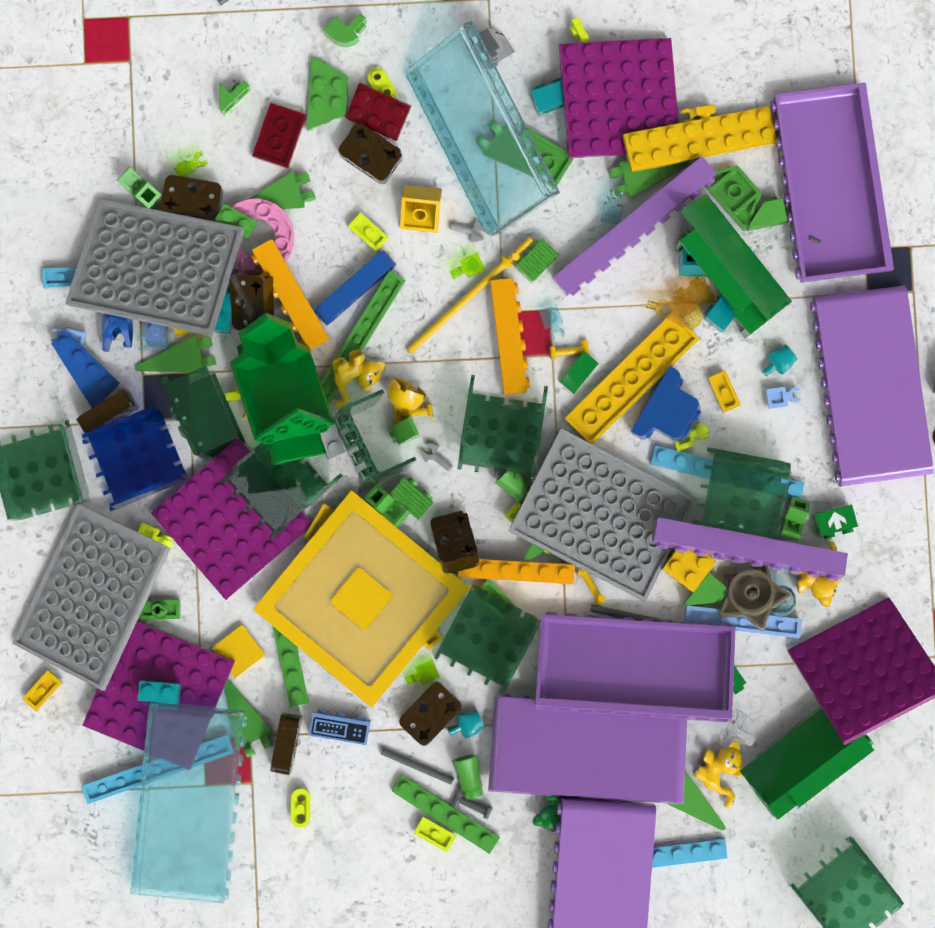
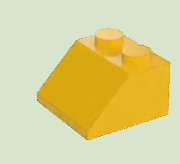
[400,185,442,233]

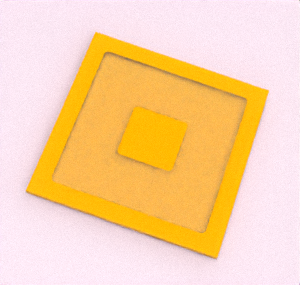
[253,490,470,708]

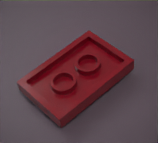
[345,82,412,141]
[252,103,307,169]

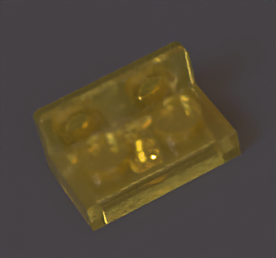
[670,277,715,318]

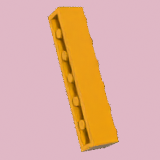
[251,239,330,350]
[490,278,530,396]
[458,559,575,584]

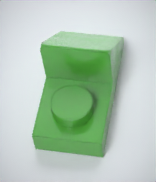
[219,80,251,116]

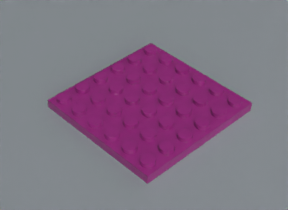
[558,38,679,159]
[151,438,312,600]
[787,597,935,745]
[82,621,235,770]

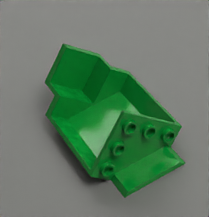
[674,194,793,339]
[230,313,335,465]
[740,706,874,820]

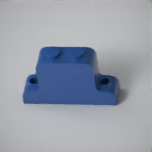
[631,366,702,442]

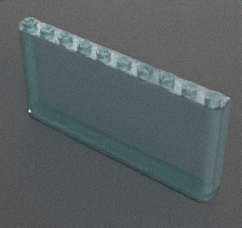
[406,21,560,236]
[130,702,247,904]

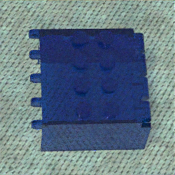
[82,405,188,512]

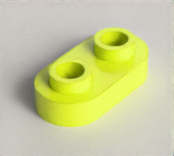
[368,68,397,98]
[291,788,311,828]

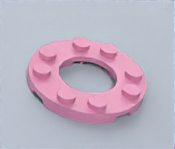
[231,199,295,272]

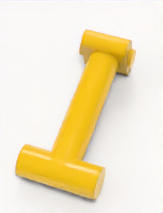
[549,340,590,360]
[393,404,434,424]
[577,569,605,605]

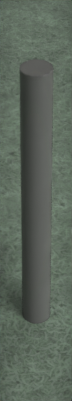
[590,604,665,622]
[380,747,454,785]

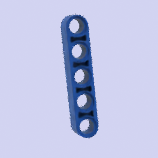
[314,250,396,326]

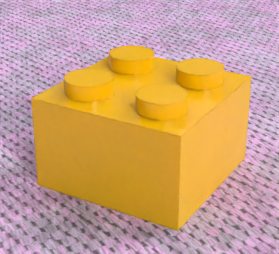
[662,551,716,593]

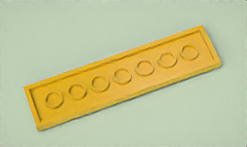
[622,106,777,173]
[564,312,700,445]

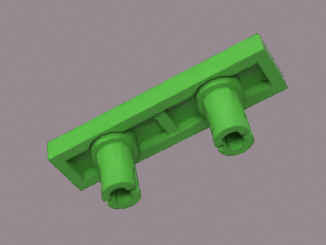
[138,600,181,619]

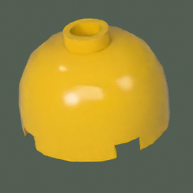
[387,377,427,413]

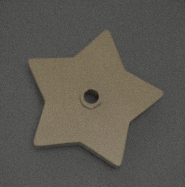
[720,565,791,631]

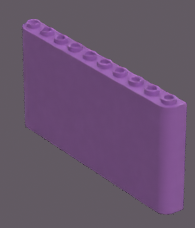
[770,82,894,283]
[810,285,933,487]
[535,612,735,722]
[488,694,687,805]
[548,797,656,928]

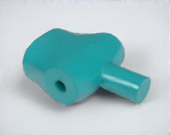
[762,344,798,377]
[447,710,485,738]

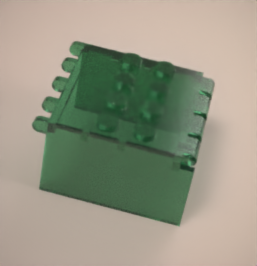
[161,366,246,460]
[457,375,548,481]
[333,389,416,490]
[0,420,90,521]
[220,443,343,540]
[694,447,791,540]
[434,584,541,695]
[788,836,904,928]

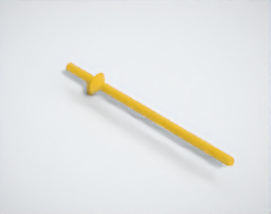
[407,236,534,354]

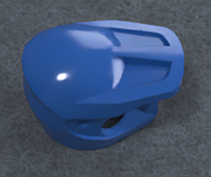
[101,313,133,352]

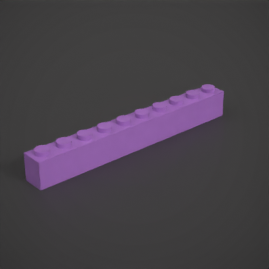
[553,156,717,297]
[651,517,848,581]

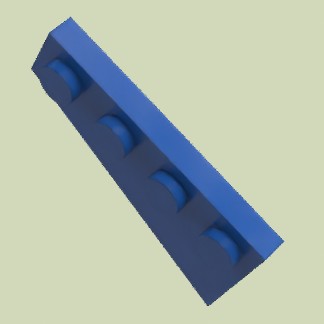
[51,330,120,408]

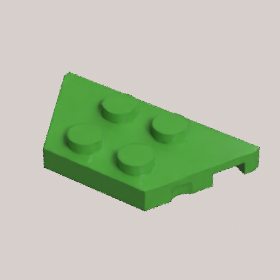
[307,57,349,131]
[704,165,762,232]

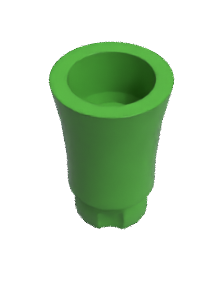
[495,464,531,504]
[451,754,483,800]

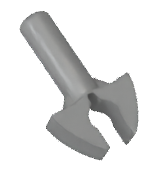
[450,221,486,242]
[420,443,453,471]

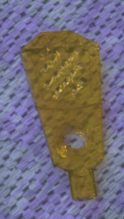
[646,300,703,330]

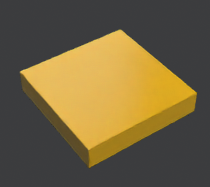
[212,624,266,678]

